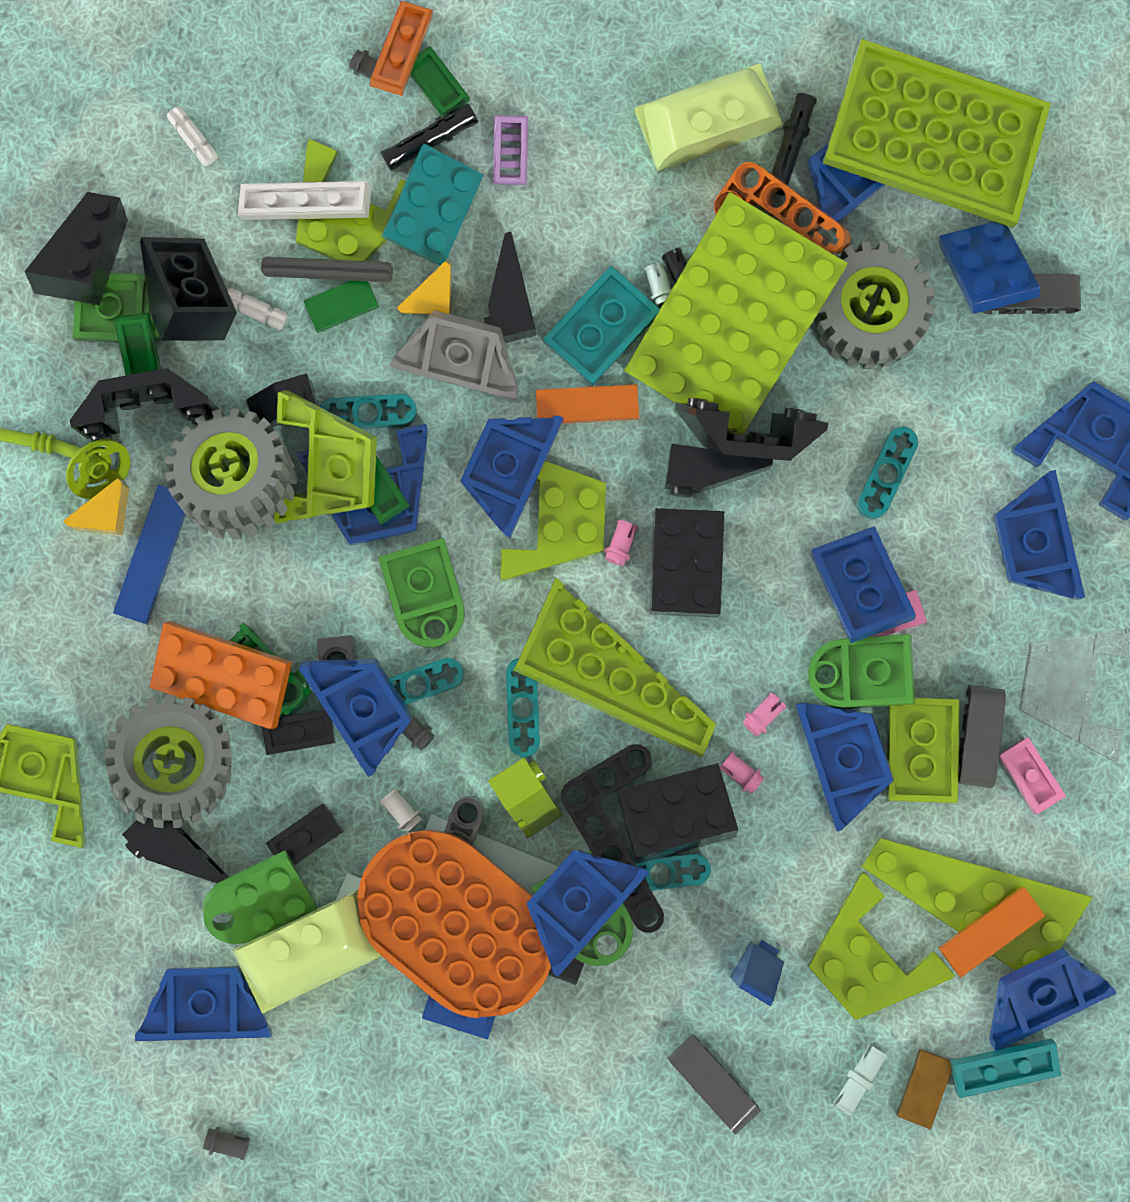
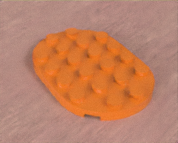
[357,830,551,1018]

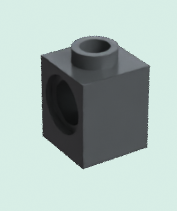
[317,635,357,660]

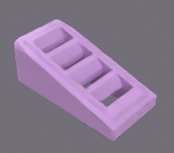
[493,115,528,185]

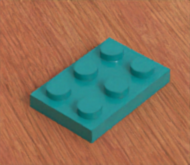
[381,144,484,266]
[543,266,660,387]

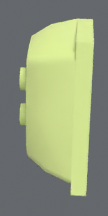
[635,63,783,172]
[232,890,381,1013]

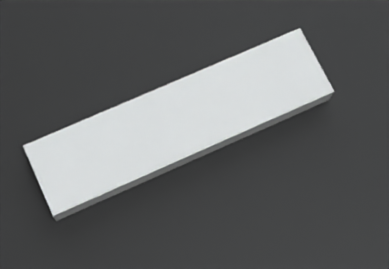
[237,181,372,220]

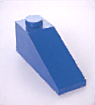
[730,940,784,1006]

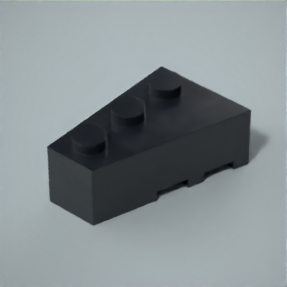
[24,192,128,305]

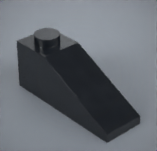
[484,232,536,343]
[664,444,773,498]
[122,818,229,884]

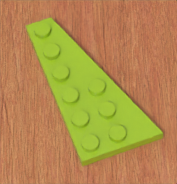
[514,578,716,758]
[860,838,1093,971]

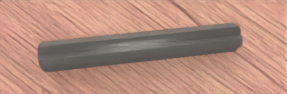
[261,256,393,282]

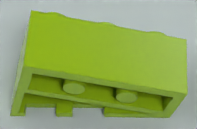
[488,757,562,838]

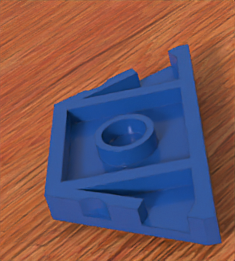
[807,144,885,222]
[460,416,564,539]
[993,470,1085,600]
[298,659,412,777]
[796,702,894,831]
[526,850,649,977]
[989,948,1117,1050]
[135,966,272,1041]

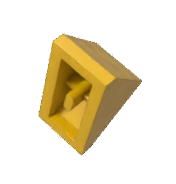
[397,260,453,314]
[63,478,129,535]

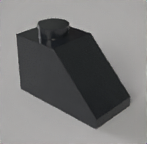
[246,373,319,427]

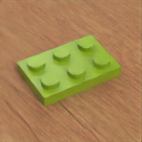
[886,698,959,803]

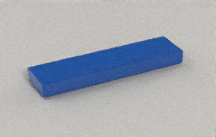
[113,485,186,625]

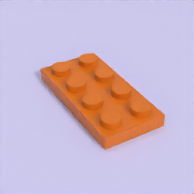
[149,621,292,730]

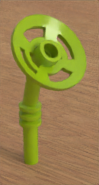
[0,428,131,499]

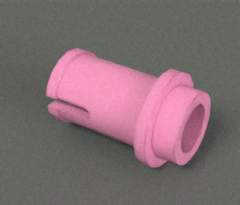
[604,520,638,566]
[743,693,787,737]
[720,752,764,794]

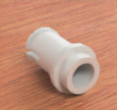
[380,788,423,833]

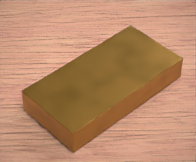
[896,1049,952,1129]

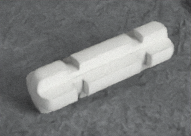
[167,106,218,167]
[227,288,288,330]

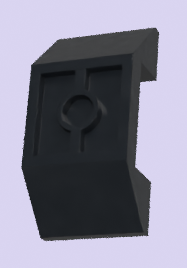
[70,368,219,442]
[675,397,828,461]

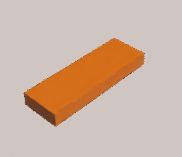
[370,0,433,96]
[536,384,639,424]
[938,887,1045,978]

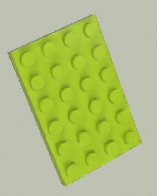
[823,39,1051,228]
[624,192,849,434]

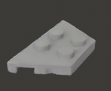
[390,310,519,400]

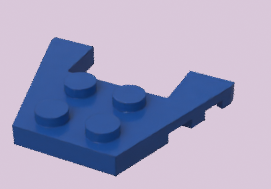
[1011,381,1130,521]
[296,424,428,546]

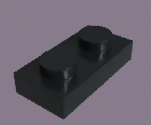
[262,710,336,755]
[266,803,344,865]

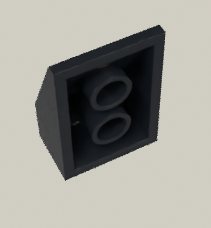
[140,237,237,341]

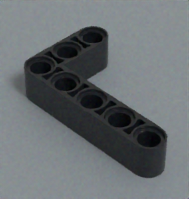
[561,744,664,933]

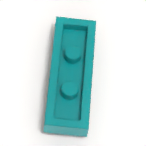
[950,1038,1061,1098]

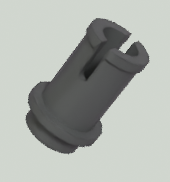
[349,50,378,78]
[402,715,435,751]
[203,1127,250,1160]

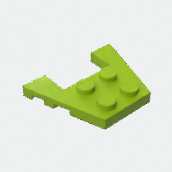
[296,139,405,261]
[274,390,377,524]
[500,461,606,581]
[0,724,85,848]
[808,872,955,1020]

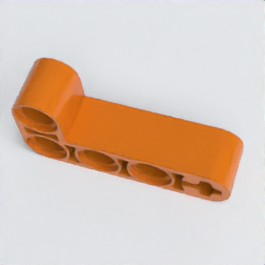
[714,162,851,255]

